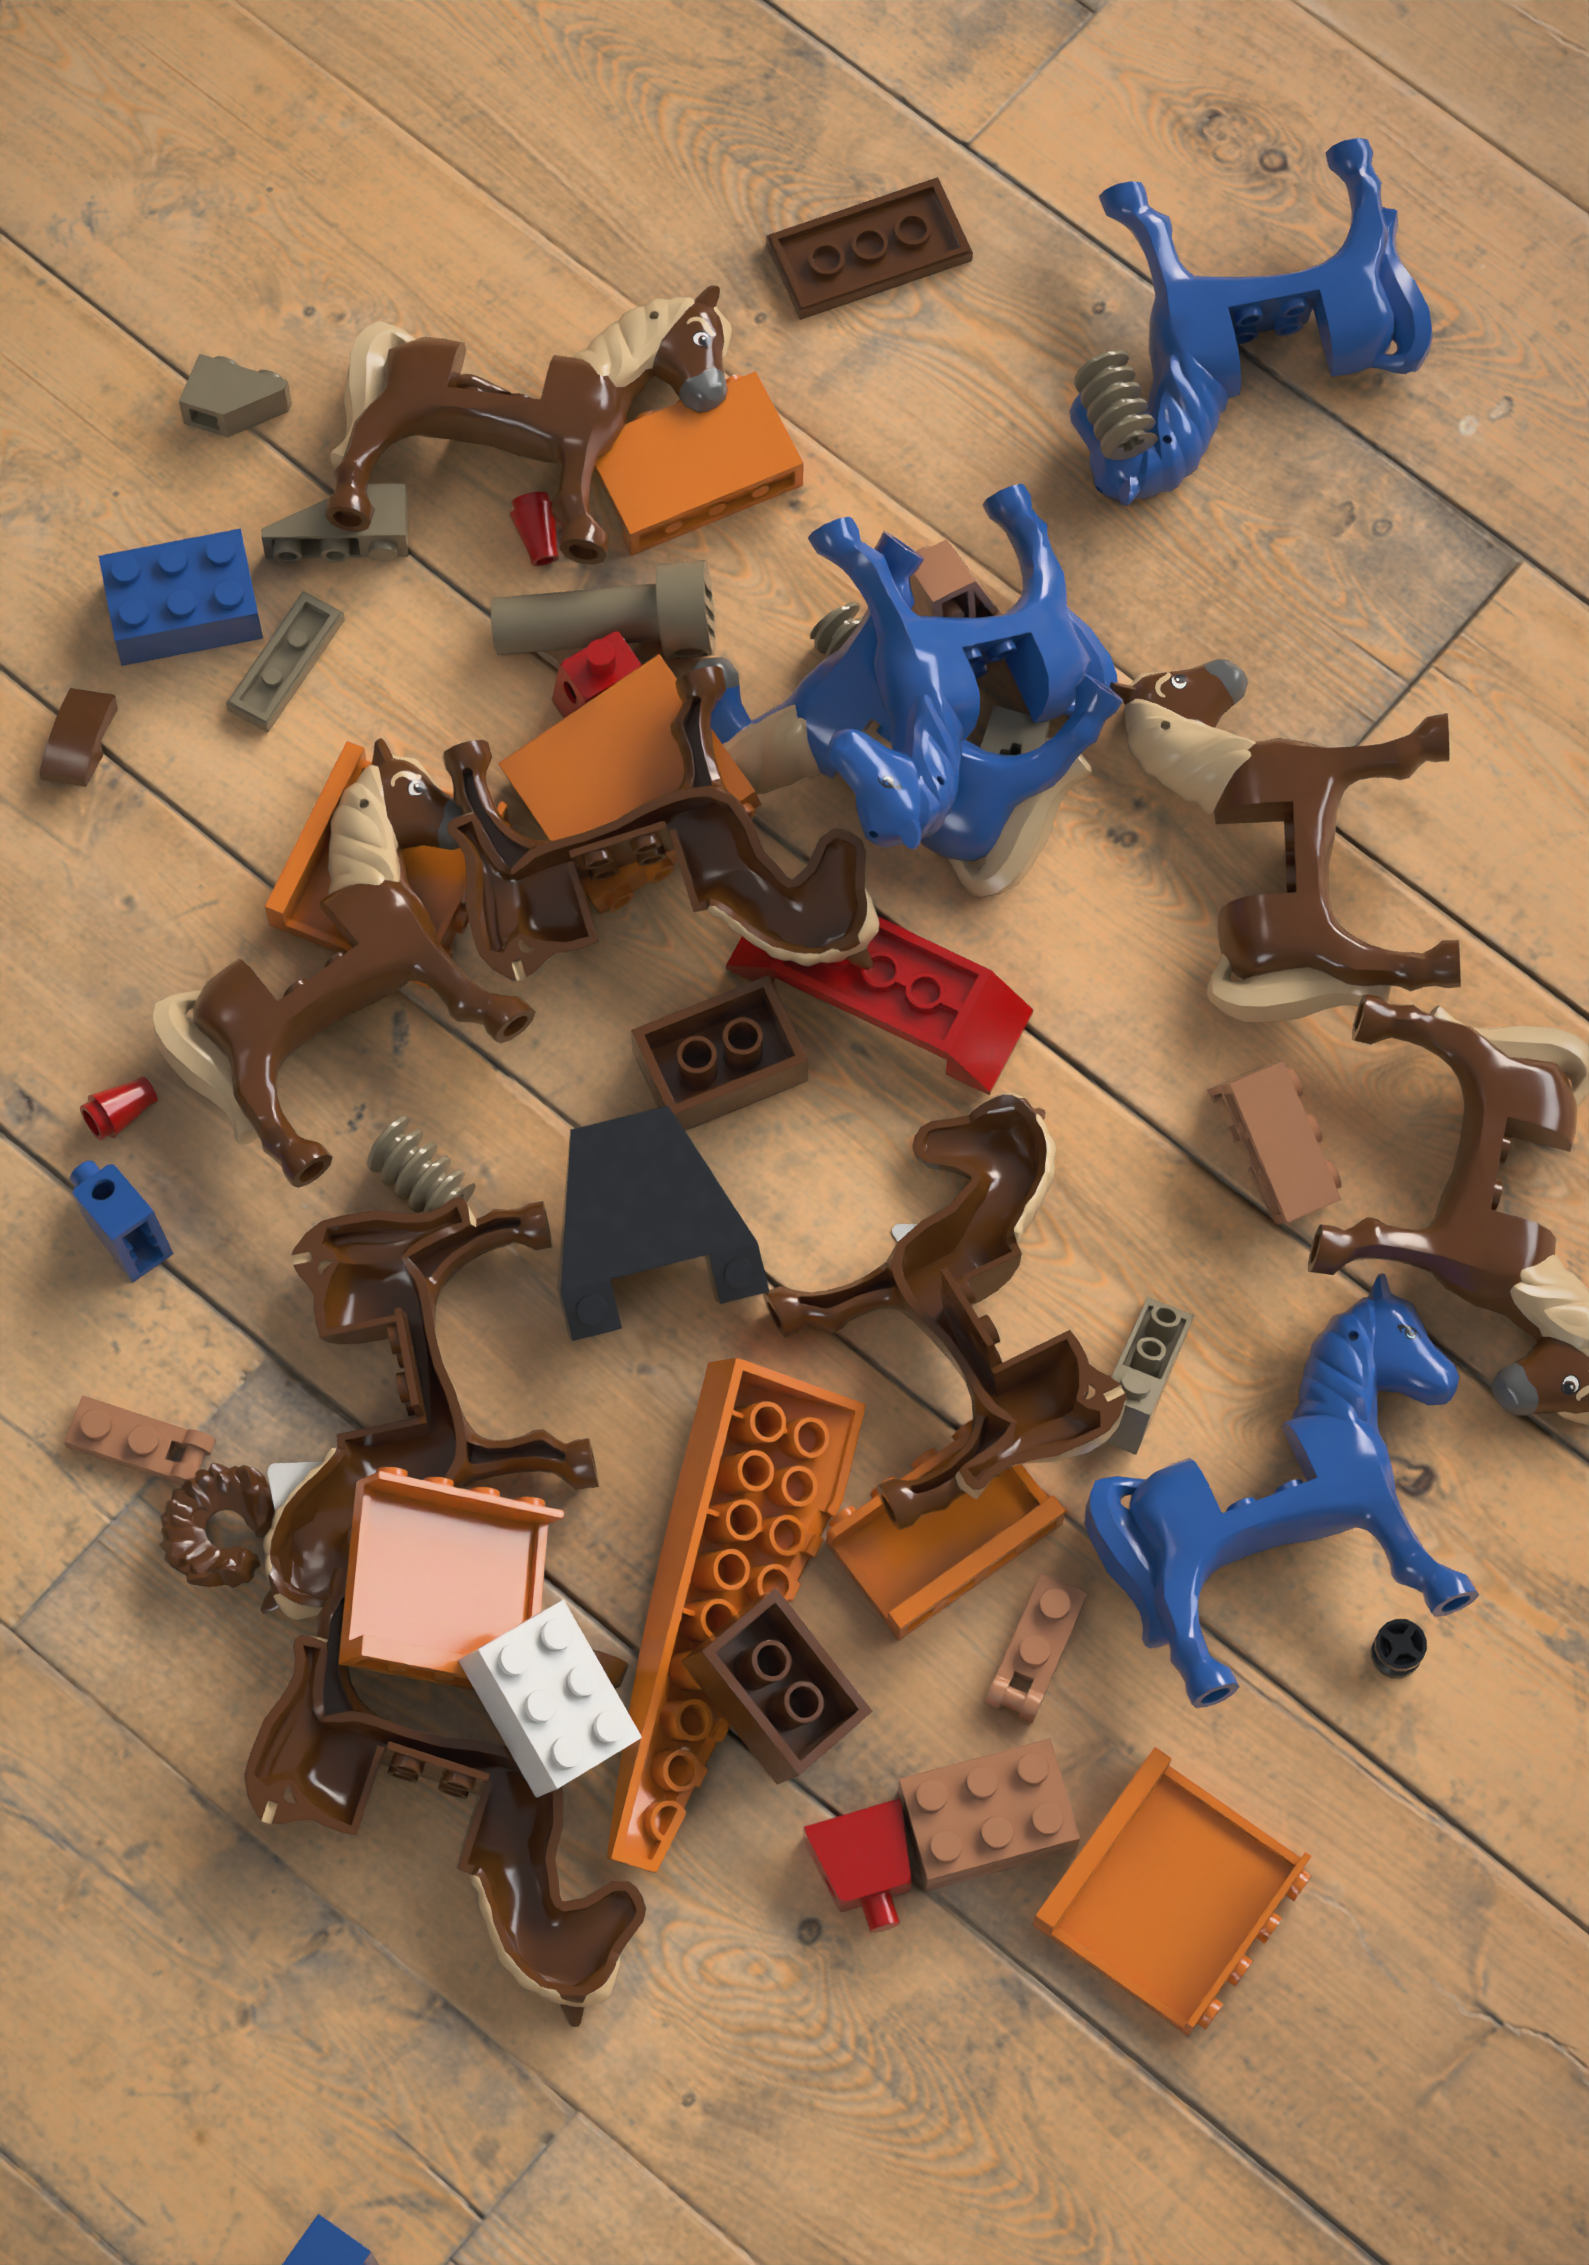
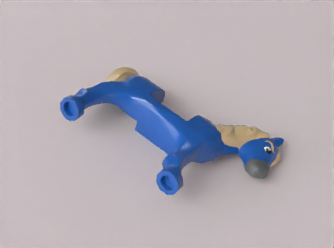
[692,531,1124,898]

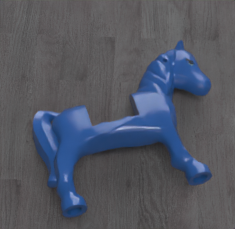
[1069,138,1433,506]
[808,484,1118,850]
[1084,1273,1480,1708]

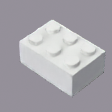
[458,1600,642,1798]

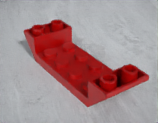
[726,917,1034,1095]

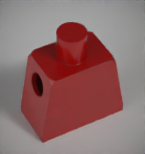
[552,631,642,718]
[803,1798,912,1933]

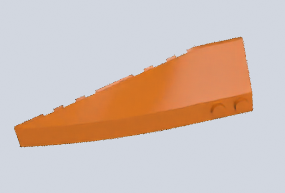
[606,1357,866,1873]

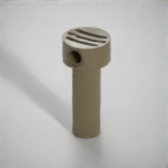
[491,560,716,660]

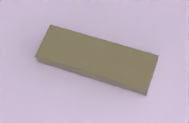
[226,591,345,732]

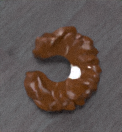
[159,1463,275,1588]

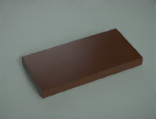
[766,177,973,320]

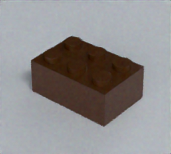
[631,975,808,1131]
[681,1588,873,1784]

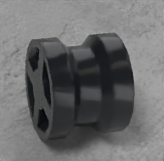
[1371,1619,1427,1678]

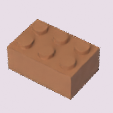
[897,1738,1080,1892]

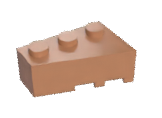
[910,539,1003,618]
[1207,1061,1341,1225]

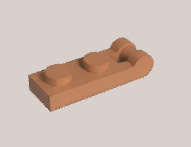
[64,1395,216,1485]
[985,1573,1088,1724]

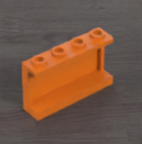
[594,371,804,556]
[826,1419,1066,1641]

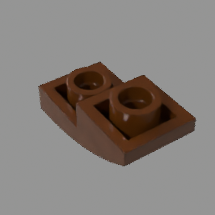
[39,688,118,787]

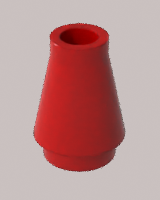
[509,491,559,566]
[80,1076,158,1140]

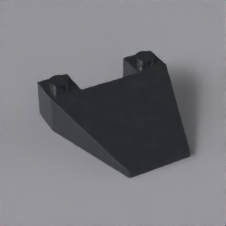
[557,1106,770,1341]

